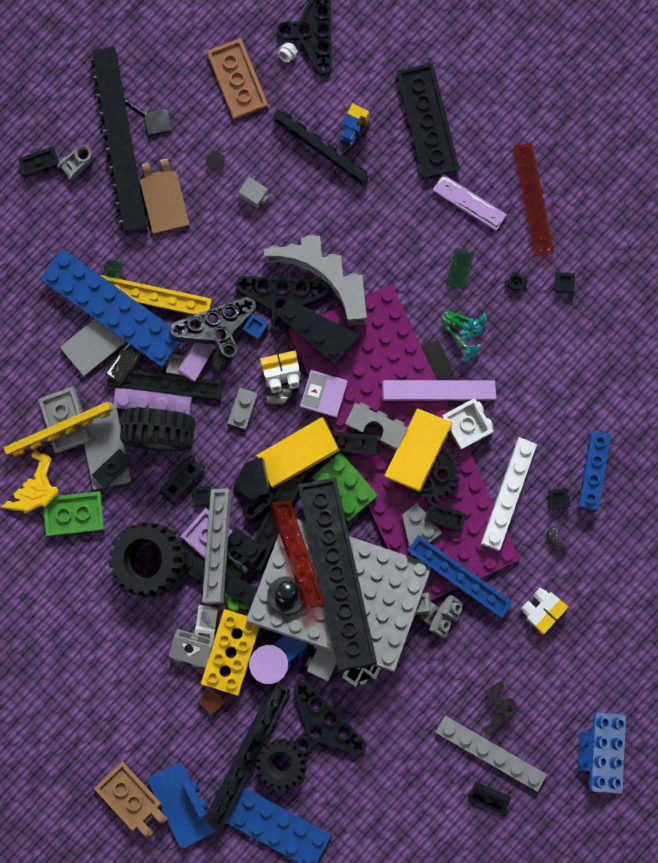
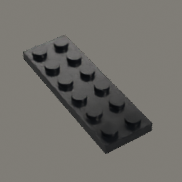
[396,62,460,179]

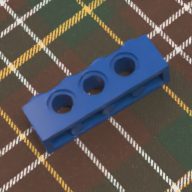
[577,431,611,512]

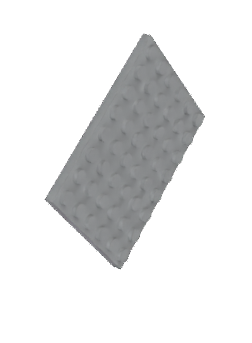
[246,516,431,672]

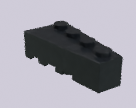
[277,300,360,367]

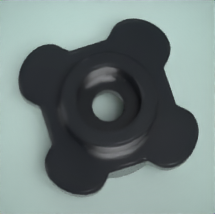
[504,272,527,294]

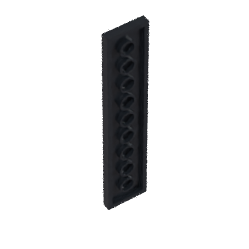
[298,477,377,672]

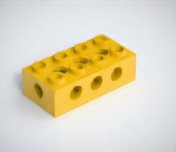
[201,609,260,696]

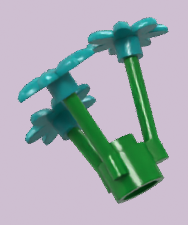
[441,310,487,362]

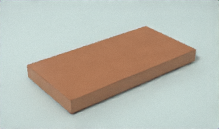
[206,38,269,120]

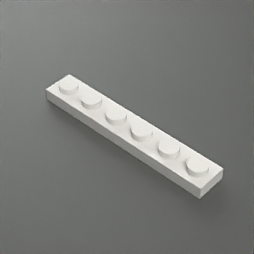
[481,437,537,551]

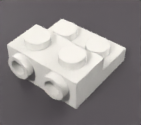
[441,398,494,450]

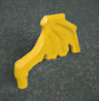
[1,451,58,513]

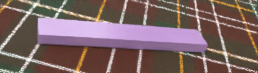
[382,380,496,401]

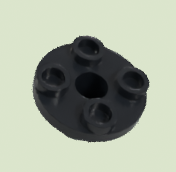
[267,576,307,616]

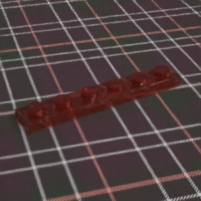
[513,143,554,256]
[270,500,325,609]

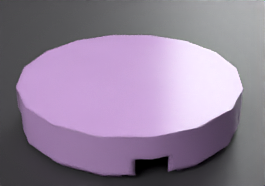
[249,645,288,684]

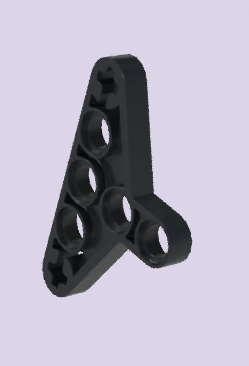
[277,0,332,76]
[236,276,329,334]
[169,297,256,361]
[294,681,366,755]

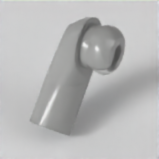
[267,385,292,404]

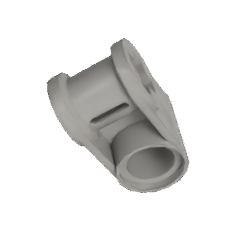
[57,145,94,181]

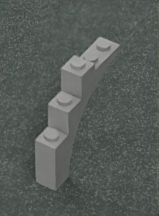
[264,235,367,326]

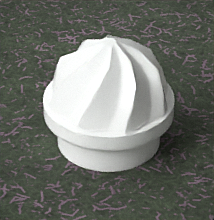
[278,43,297,62]

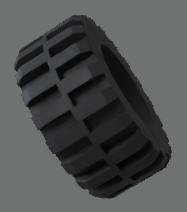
[120,407,196,452]
[109,522,187,597]

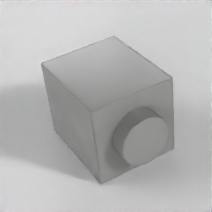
[238,177,269,209]

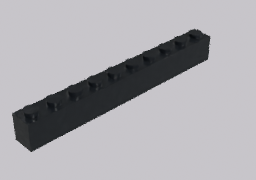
[90,46,148,235]

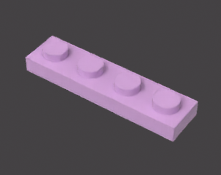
[113,387,192,415]

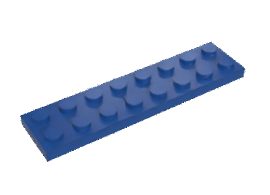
[39,248,181,368]

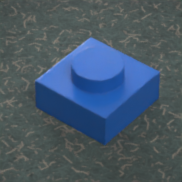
[242,313,269,340]

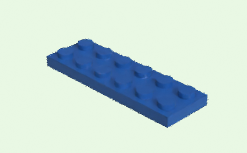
[225,787,331,863]

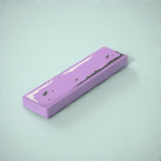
[433,174,507,231]

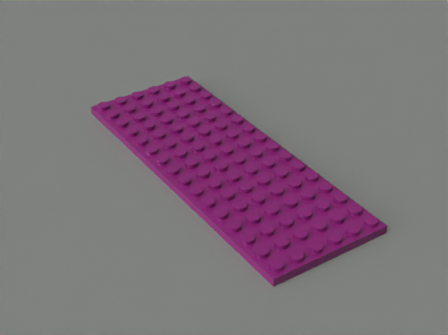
[288,284,520,601]

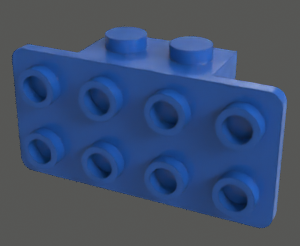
[578,712,626,793]
[148,762,215,848]

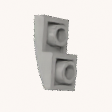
[429,595,463,638]

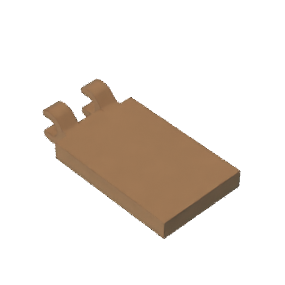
[140,158,190,235]
[94,761,168,838]

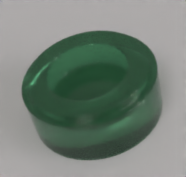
[103,260,123,278]

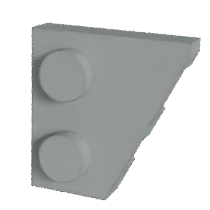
[402,503,442,557]

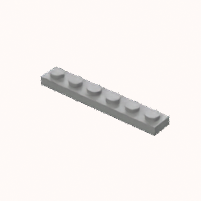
[202,488,232,604]
[435,716,547,792]

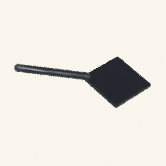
[125,99,172,135]

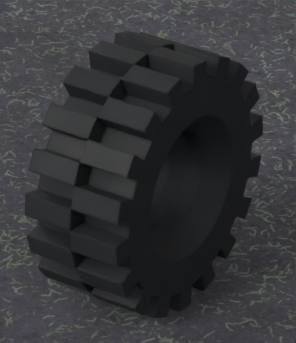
[256,738,308,790]

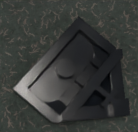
[233,457,271,500]

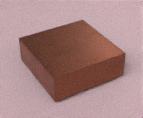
[198,688,225,716]

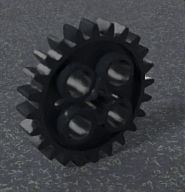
[402,444,461,503]

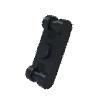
[158,455,206,505]

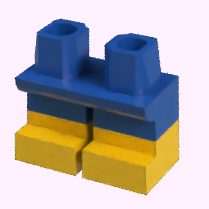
[341,103,369,146]

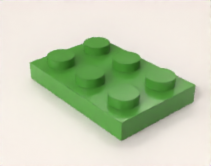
[313,452,379,521]
[43,491,105,537]

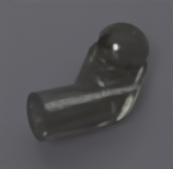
[546,527,568,554]

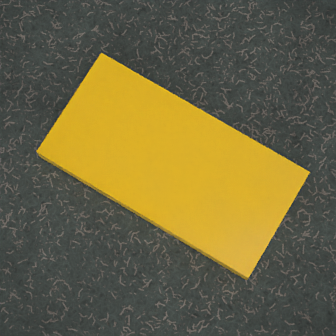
[385,408,453,492]
[257,417,340,488]

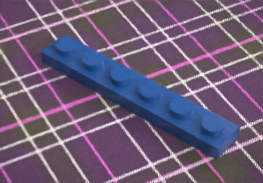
[407,535,513,618]

